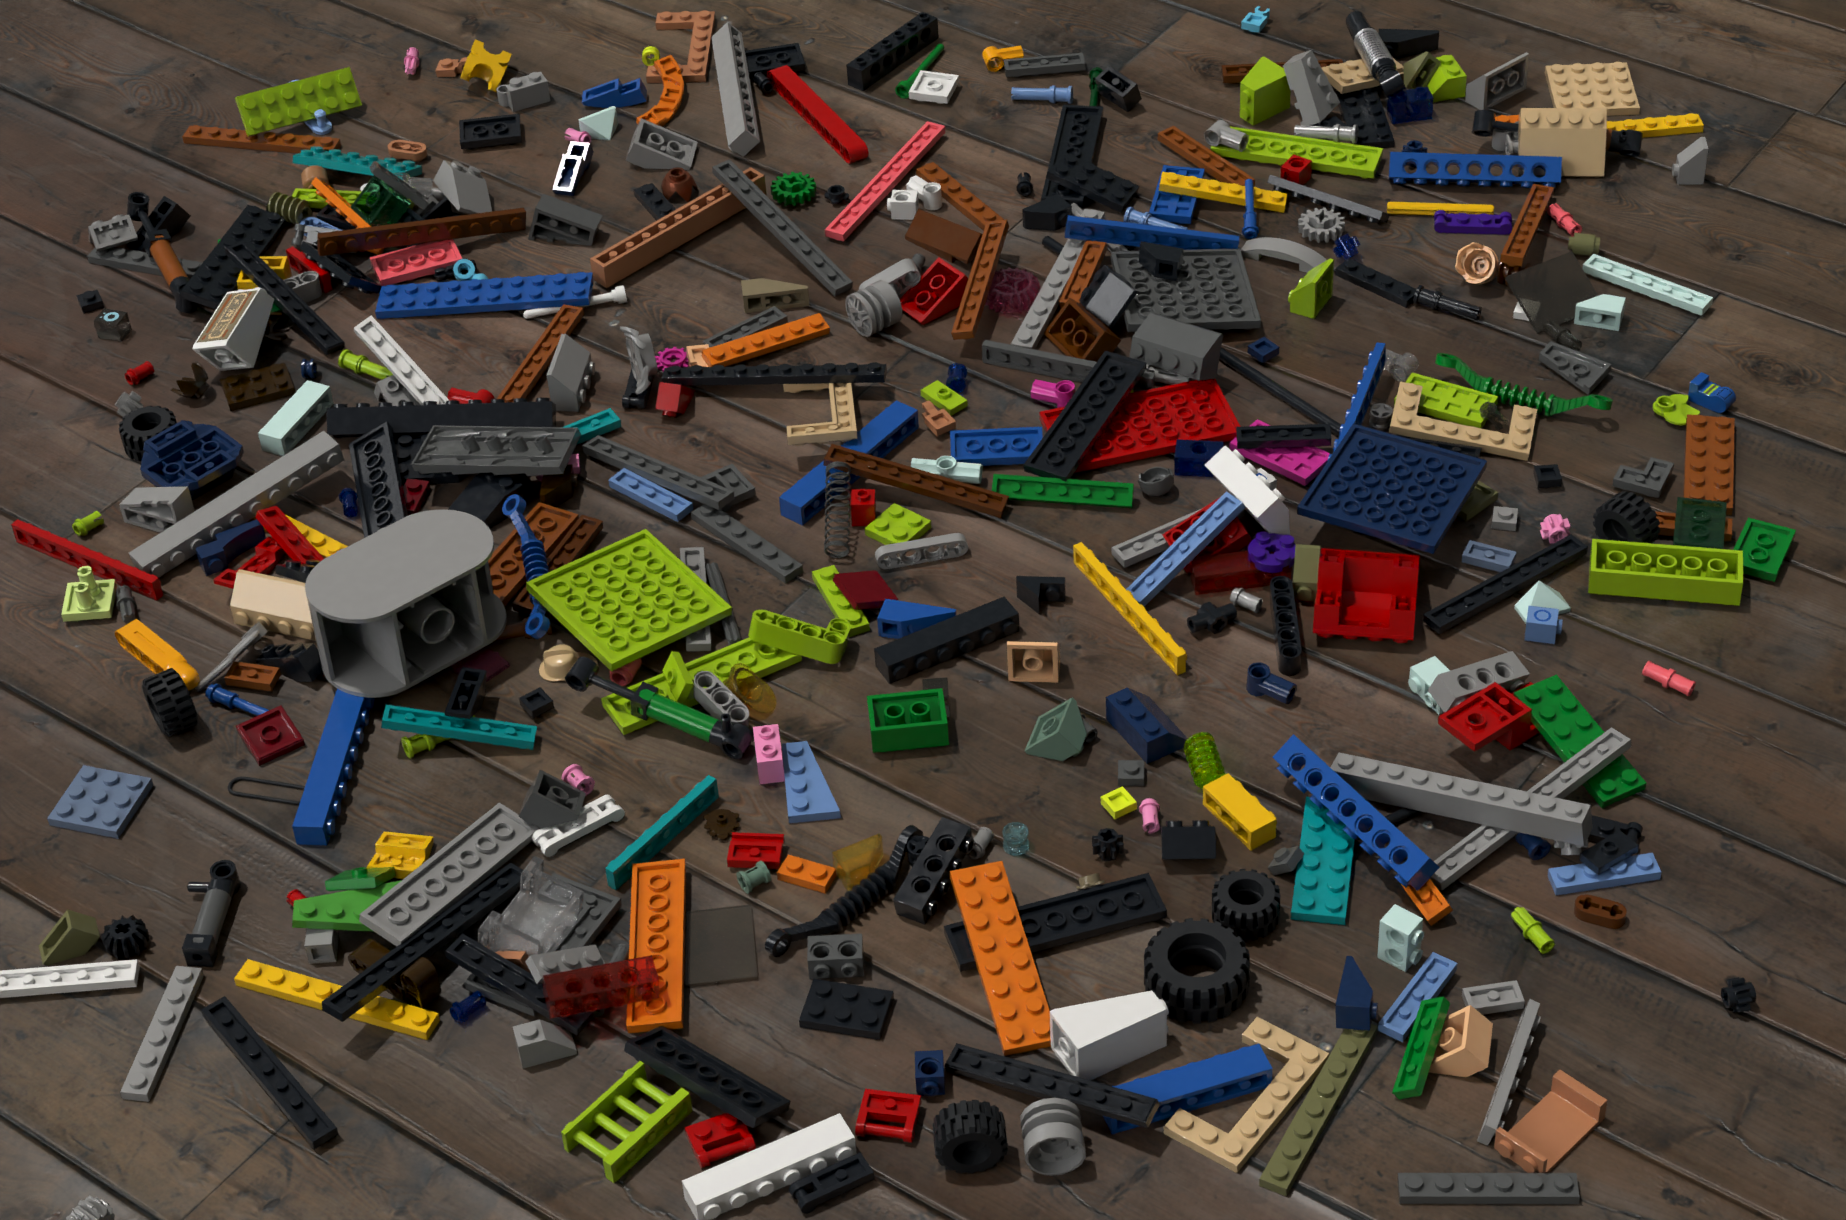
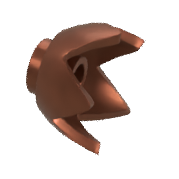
[661,167,698,202]

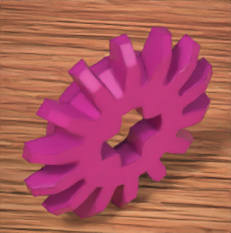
[655,347,689,372]

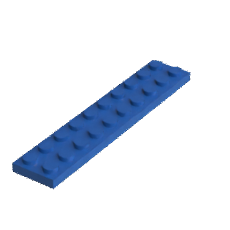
[375,272,594,319]

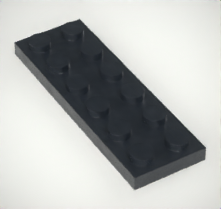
[1332,86,1394,148]
[624,1026,791,1128]

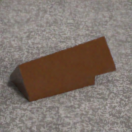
[905,209,983,264]

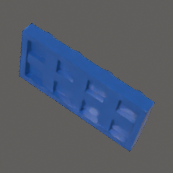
[1149,165,1205,224]

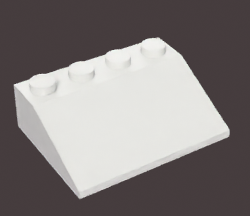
[1205,445,1290,535]

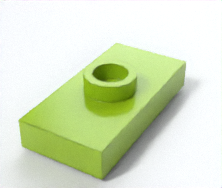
[921,380,968,416]
[662,651,694,703]

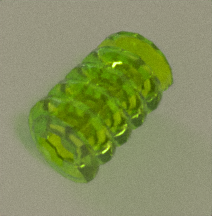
[1184,732,1226,789]

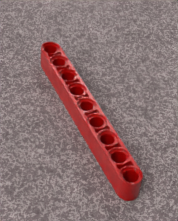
[767,65,869,164]

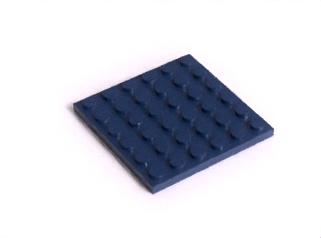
[1297,423,1487,554]

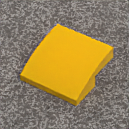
[367,831,434,879]

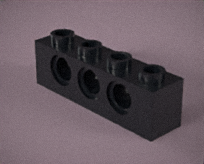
[893,817,974,925]

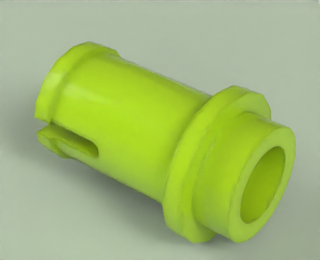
[72,511,104,536]

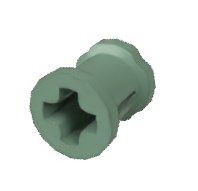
[736,861,772,894]

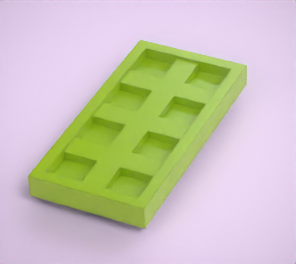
[1394,373,1498,429]

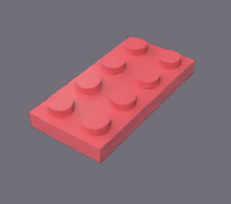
[370,239,463,286]

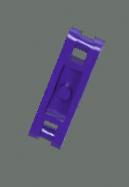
[1434,210,1513,235]

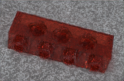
[543,955,659,1019]

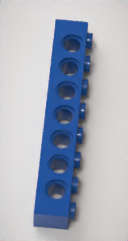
[1389,152,1562,188]
[1272,734,1440,891]

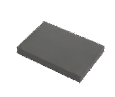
[370,161,428,210]

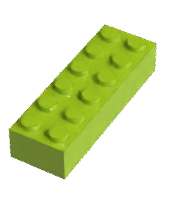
[1588,539,1743,606]

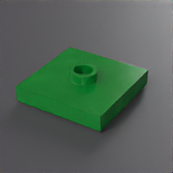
[325,867,396,891]

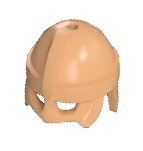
[1455,242,1499,285]

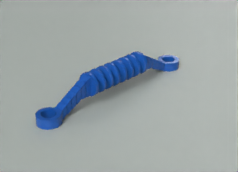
[502,494,550,639]

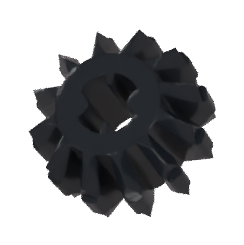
[102,915,149,960]

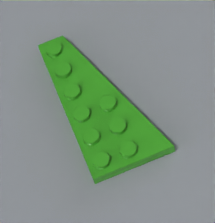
[292,880,402,932]

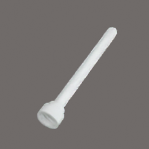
[523,285,627,319]

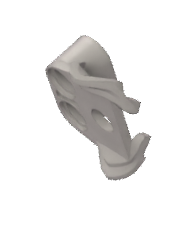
[620,326,658,395]

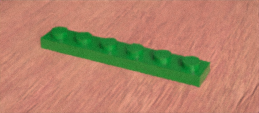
[992,474,1134,509]

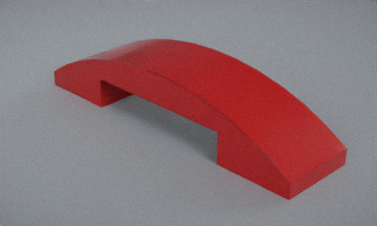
[214,536,285,589]

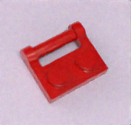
[855,1089,922,1143]
[685,1113,756,1169]

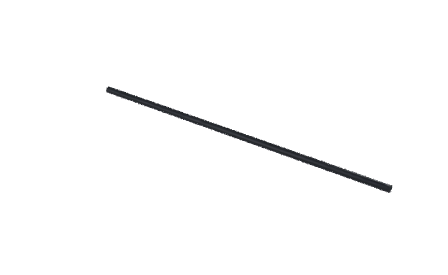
[1042,236,1341,437]

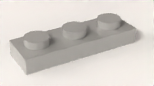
[525,945,606,984]

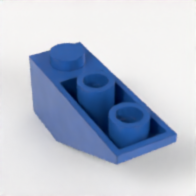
[877,599,957,639]

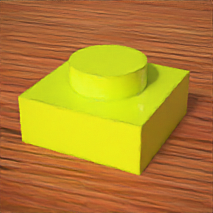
[1101,786,1137,819]

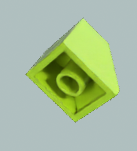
[1421,55,1467,104]
[1288,259,1334,319]

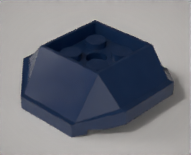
[140,420,244,500]

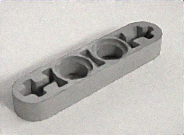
[875,533,968,569]

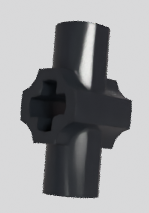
[1187,602,1237,634]

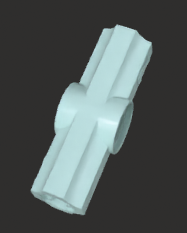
[911,456,983,484]

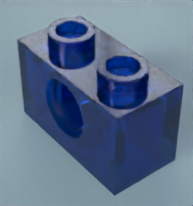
[1387,87,1434,124]
[1174,439,1224,477]

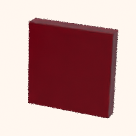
[833,570,898,610]
[236,705,305,766]

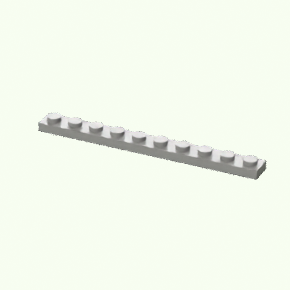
[1011,209,1105,350]
[1430,727,1632,891]

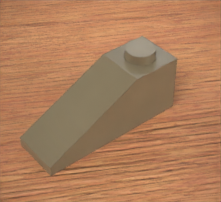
[741,278,810,313]

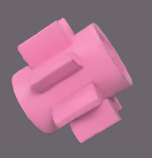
[1540,514,1571,543]

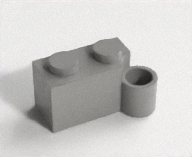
[496,71,550,112]

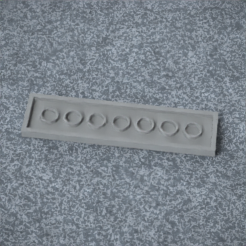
[359,803,540,946]

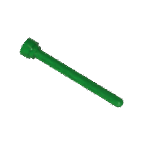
[895,44,944,99]

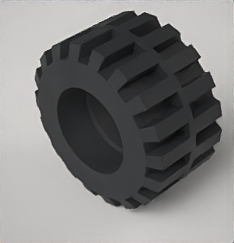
[119,406,177,462]
[1593,491,1660,544]
[142,668,197,737]
[1212,869,1280,941]
[932,1100,1008,1174]

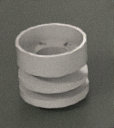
[845,280,903,337]
[1020,1098,1086,1176]

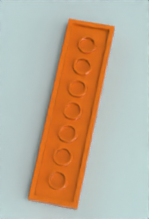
[626,859,686,1034]
[950,861,1051,1056]

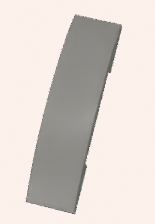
[1240,237,1327,273]

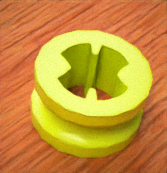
[642,46,660,66]

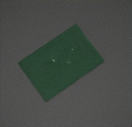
[1673,497,1727,549]

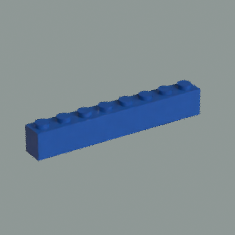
[779,400,919,526]
[292,688,375,845]

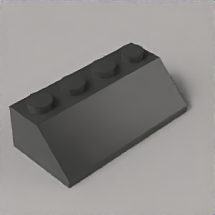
[1129,313,1223,381]

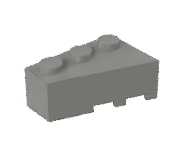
[1283,50,1340,126]
[119,486,195,533]

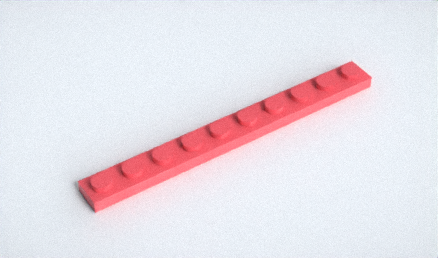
[825,121,946,242]

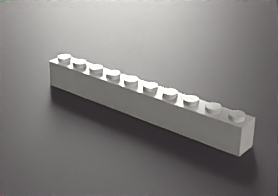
[711,22,760,157]
[129,431,344,578]
[1330,752,1593,846]

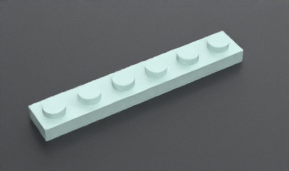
[1582,254,1713,316]

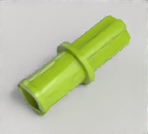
[1511,907,1555,954]

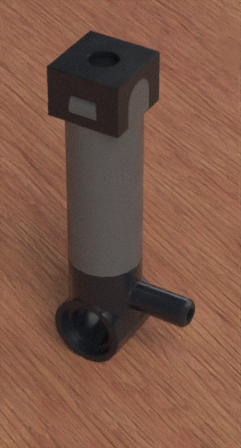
[182,860,241,967]

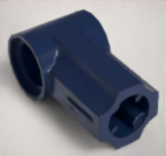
[1246,662,1297,704]

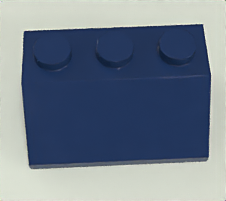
[1106,688,1190,764]

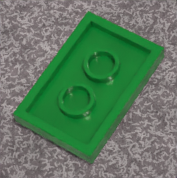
[1733,517,1796,582]

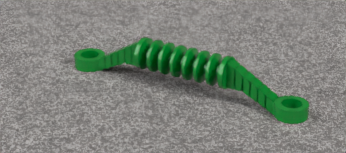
[1435,353,1613,417]

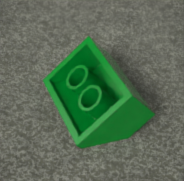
[867,688,949,753]

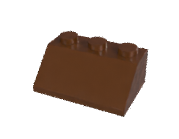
[1044,298,1121,362]

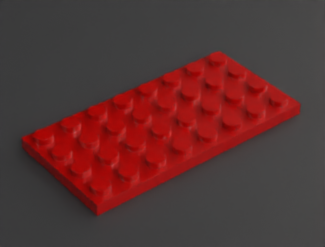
[1039,379,1241,473]

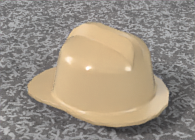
[539,644,599,682]

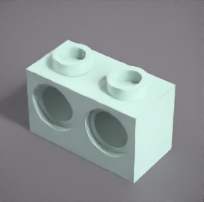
[1377,904,1424,972]

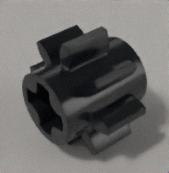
[1092,828,1124,861]
[1721,977,1756,1013]

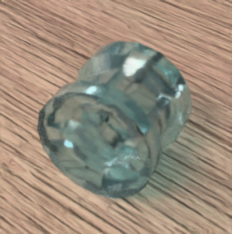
[1003,822,1029,856]

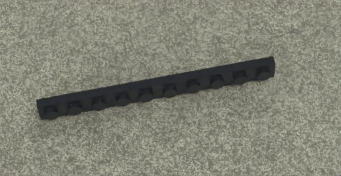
[661,362,887,386]
[322,863,531,1022]

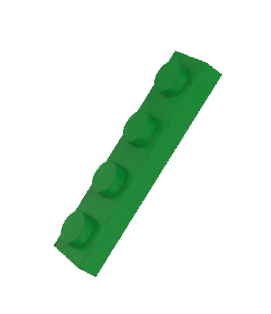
[1392,997,1450,1099]

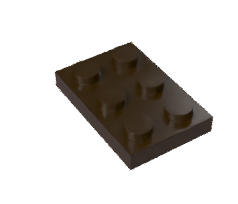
[220,363,295,412]

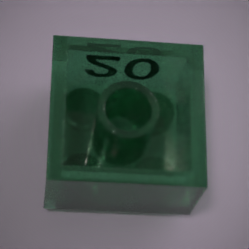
[350,175,412,227]

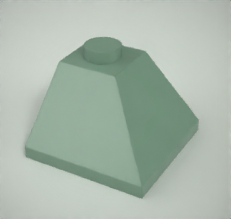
[1025,697,1087,761]

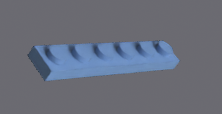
[1126,491,1245,606]

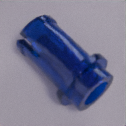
[339,488,359,517]
[449,991,486,1022]

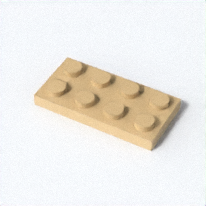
[1321,57,1404,94]

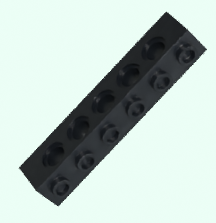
[846,12,939,91]

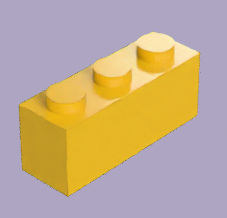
[1203,773,1277,851]

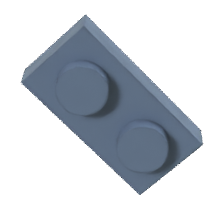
[1462,540,1517,572]

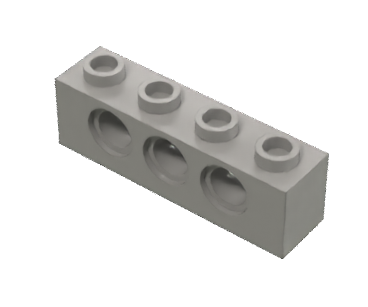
[1428,651,1530,713]

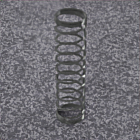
[824,461,851,558]

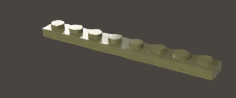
[1259,1024,1378,1196]

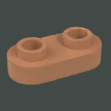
[387,140,427,162]

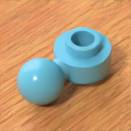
[453,259,489,281]

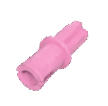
[404,47,420,75]

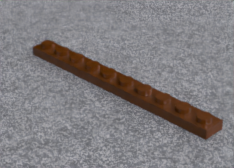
[317,208,526,256]

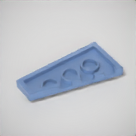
[782,741,841,824]

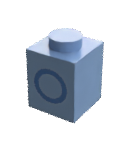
[1524,606,1563,644]

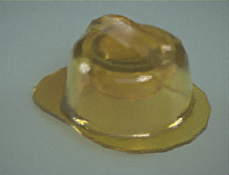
[723,663,776,713]

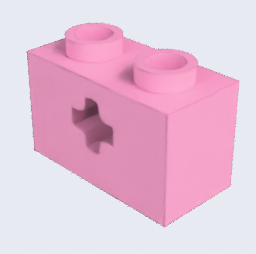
[753,724,785,784]

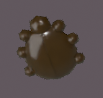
[703,809,740,840]

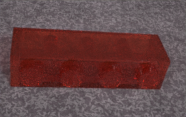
[1190,551,1292,595]

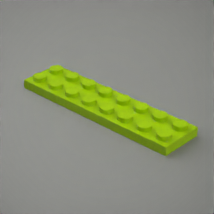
[1210,126,1383,178]
[601,638,802,735]

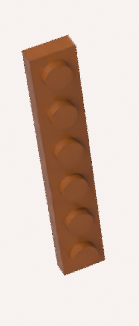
[1158,126,1255,186]
[916,162,1004,231]

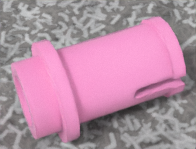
[565,128,591,143]
[1139,798,1160,833]

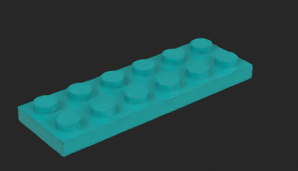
[293,146,422,180]
[1291,796,1356,925]

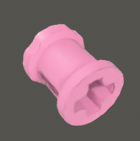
[562,764,595,796]

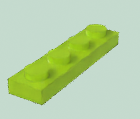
[812,565,870,637]

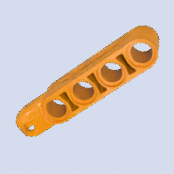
[115,619,200,691]

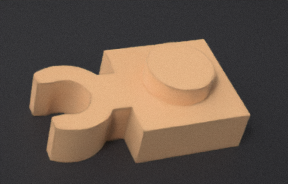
[686,344,709,367]

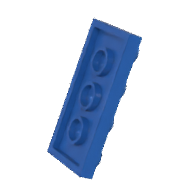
[950,427,1043,466]

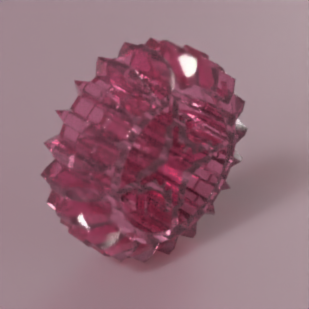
[985,267,1040,315]

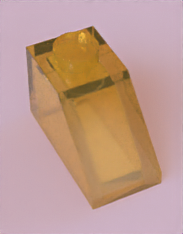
[832,833,883,891]

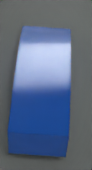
[582,78,647,108]

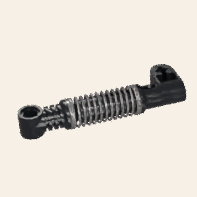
[1346,11,1406,98]

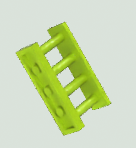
[561,1061,693,1183]

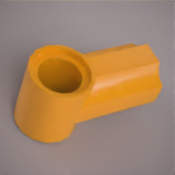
[982,45,1024,72]

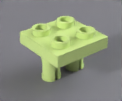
[61,566,117,622]

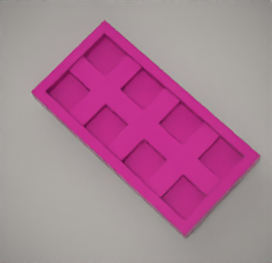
[1230,419,1330,486]

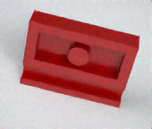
[727,832,785,869]

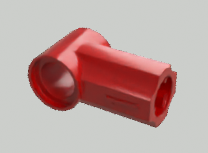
[447,387,495,404]

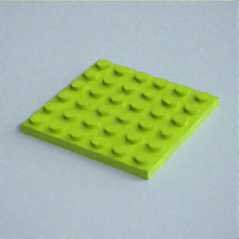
[526,529,732,671]

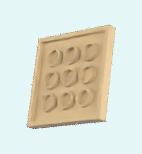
[1545,62,1640,116]

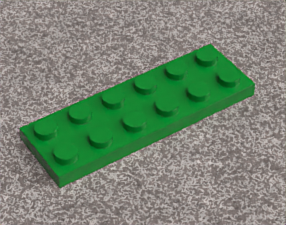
[1513,674,1647,808]

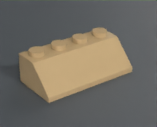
[230,569,316,641]

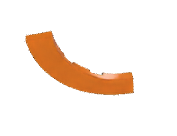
[636,55,684,127]

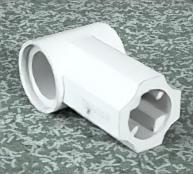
[906,175,942,210]

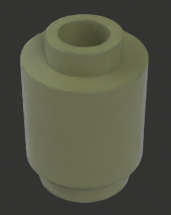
[1568,232,1601,256]

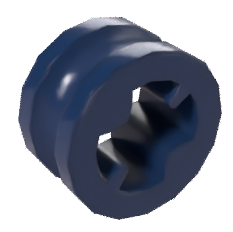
[301,359,317,379]

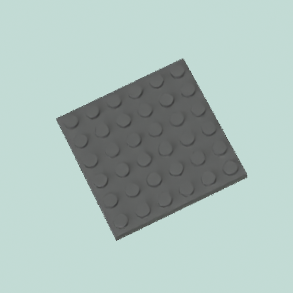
[1111,248,1261,332]

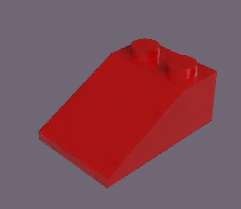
[900,257,968,325]

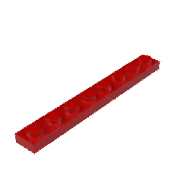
[11,519,163,601]

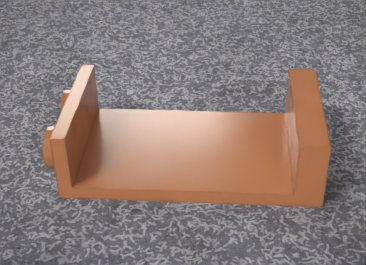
[1494,1070,1607,1173]

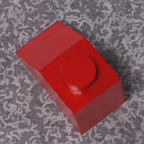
[656,382,694,417]

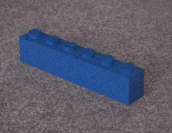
[1103,1044,1273,1134]

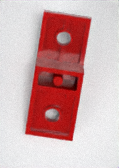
[1438,682,1539,752]

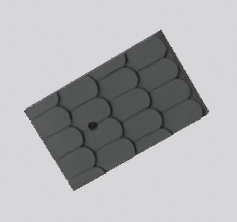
[411,425,581,476]

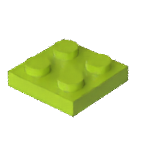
[865,503,932,545]

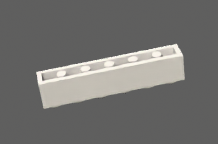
[682,1113,857,1220]

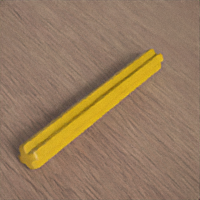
[1387,202,1494,216]

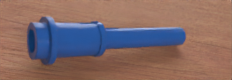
[1242,179,1259,239]
[205,684,269,716]

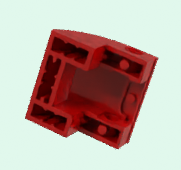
[1313,548,1420,643]

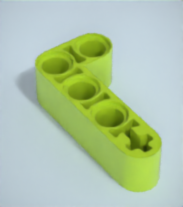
[748,610,851,664]

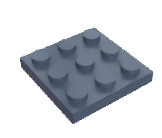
[47,765,153,839]

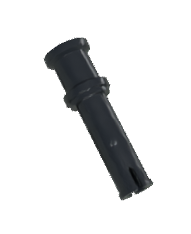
[1413,285,1482,321]

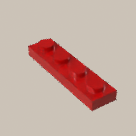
[255,506,324,564]

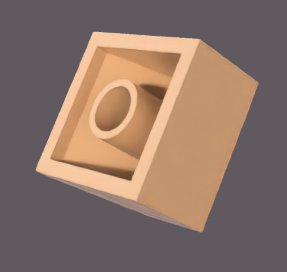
[1007,641,1060,683]
[1429,1005,1493,1077]

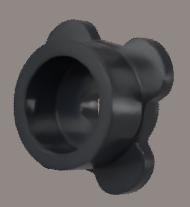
[824,185,849,204]

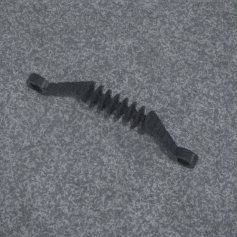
[765,825,923,957]

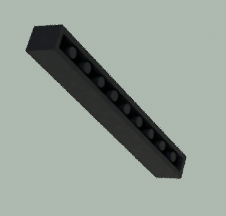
[327,398,556,438]

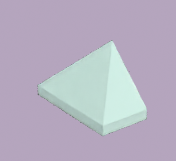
[578,106,618,140]
[1514,581,1571,624]

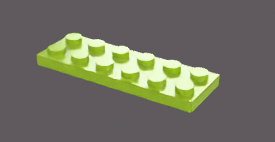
[235,67,362,137]

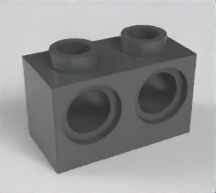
[807,934,864,979]

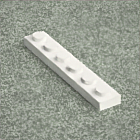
[354,315,449,405]
[0,959,140,998]

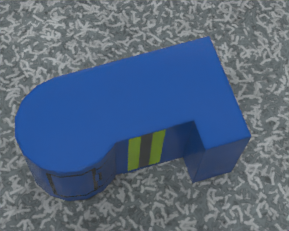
[1688,372,1736,413]

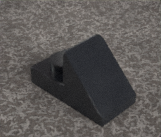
[1016,576,1066,613]

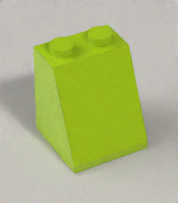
[1240,56,1291,126]

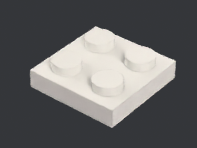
[909,70,959,104]

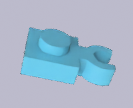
[1241,6,1270,33]

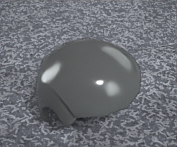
[1138,466,1174,497]

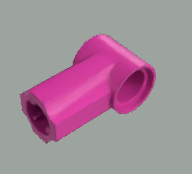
[1031,379,1076,408]

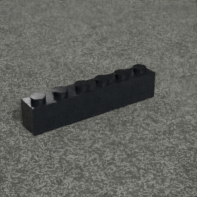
[874,596,1020,684]

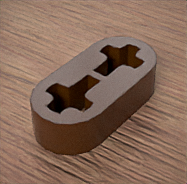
[1574,894,1627,929]

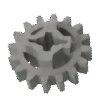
[1298,207,1345,243]

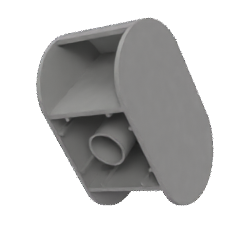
[305,510,507,698]

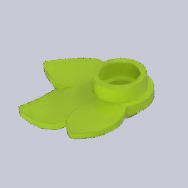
[1653,394,1700,425]

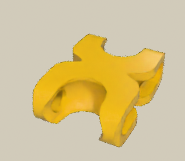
[460,39,511,93]

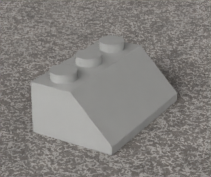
[1465,52,1529,110]
[547,334,595,412]

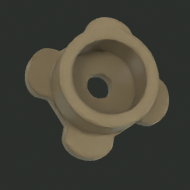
[1076,873,1105,889]

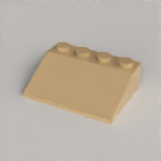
[1518,108,1607,177]

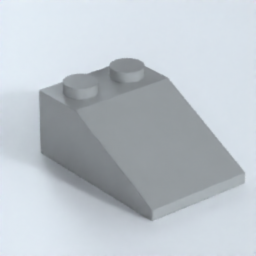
[626,118,698,170]
[433,160,492,214]

